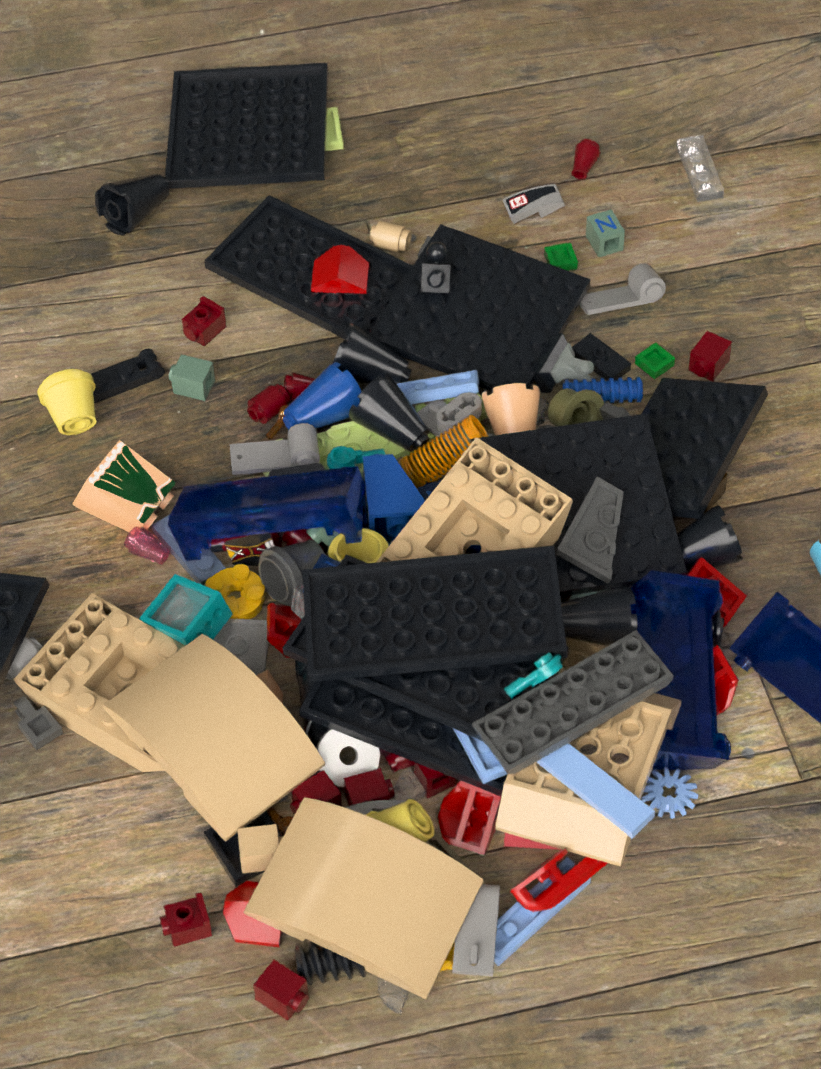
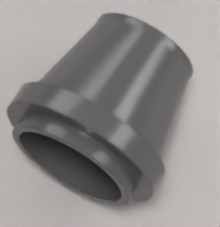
[258,540,325,606]

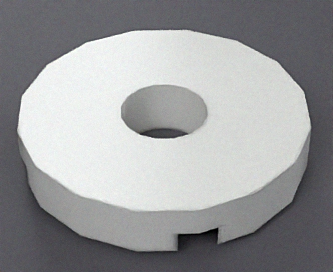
[317,729,380,787]

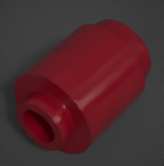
[247,384,290,424]

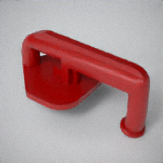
[510,848,608,912]

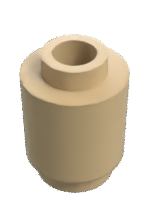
[370,221,412,253]

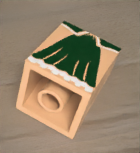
[72,440,176,535]

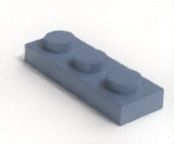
[152,511,226,586]

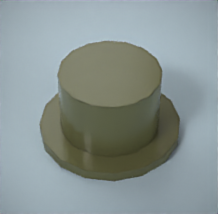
[548,388,604,427]

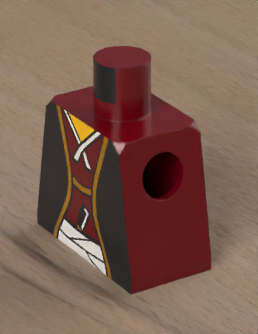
[209,507,283,566]

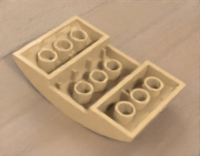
[103,634,325,842]
[244,797,484,999]

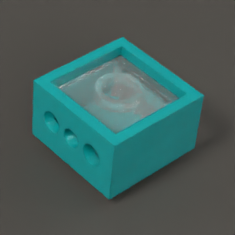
[139,574,233,646]

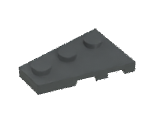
[555,477,624,584]

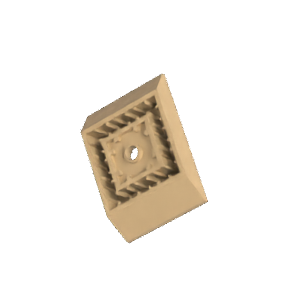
[376,437,573,563]
[14,593,185,772]

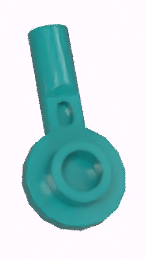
[327,446,385,474]
[504,652,564,699]

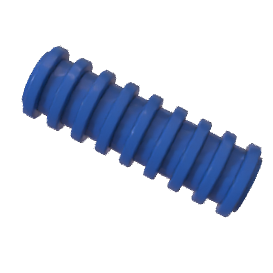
[563,377,643,404]

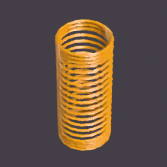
[398,415,488,488]

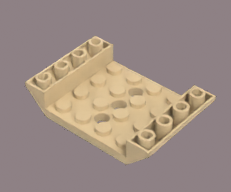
[495,668,681,867]

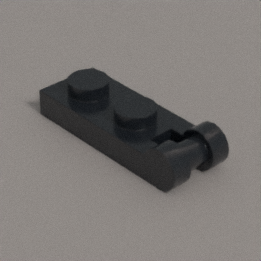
[91,348,165,404]

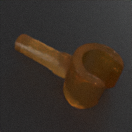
[266,405,289,440]
[266,807,293,836]

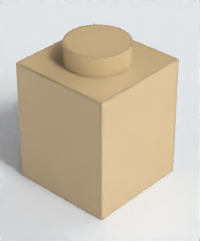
[237,824,283,874]

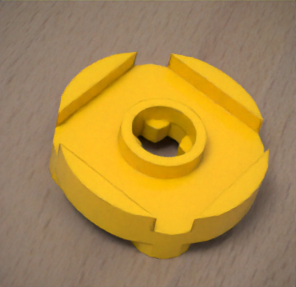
[205,564,266,619]

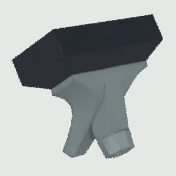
[530,333,594,393]

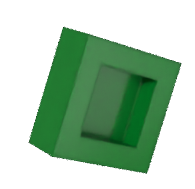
[544,242,578,271]
[635,342,675,380]

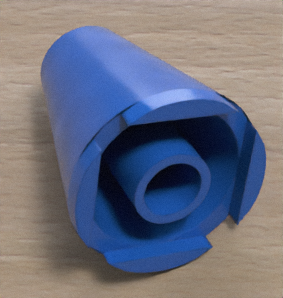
[283,362,362,430]

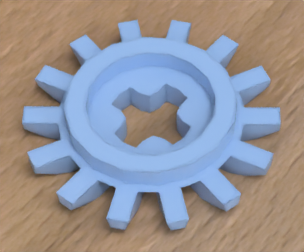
[641,767,698,819]

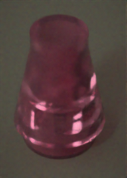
[124,526,170,565]

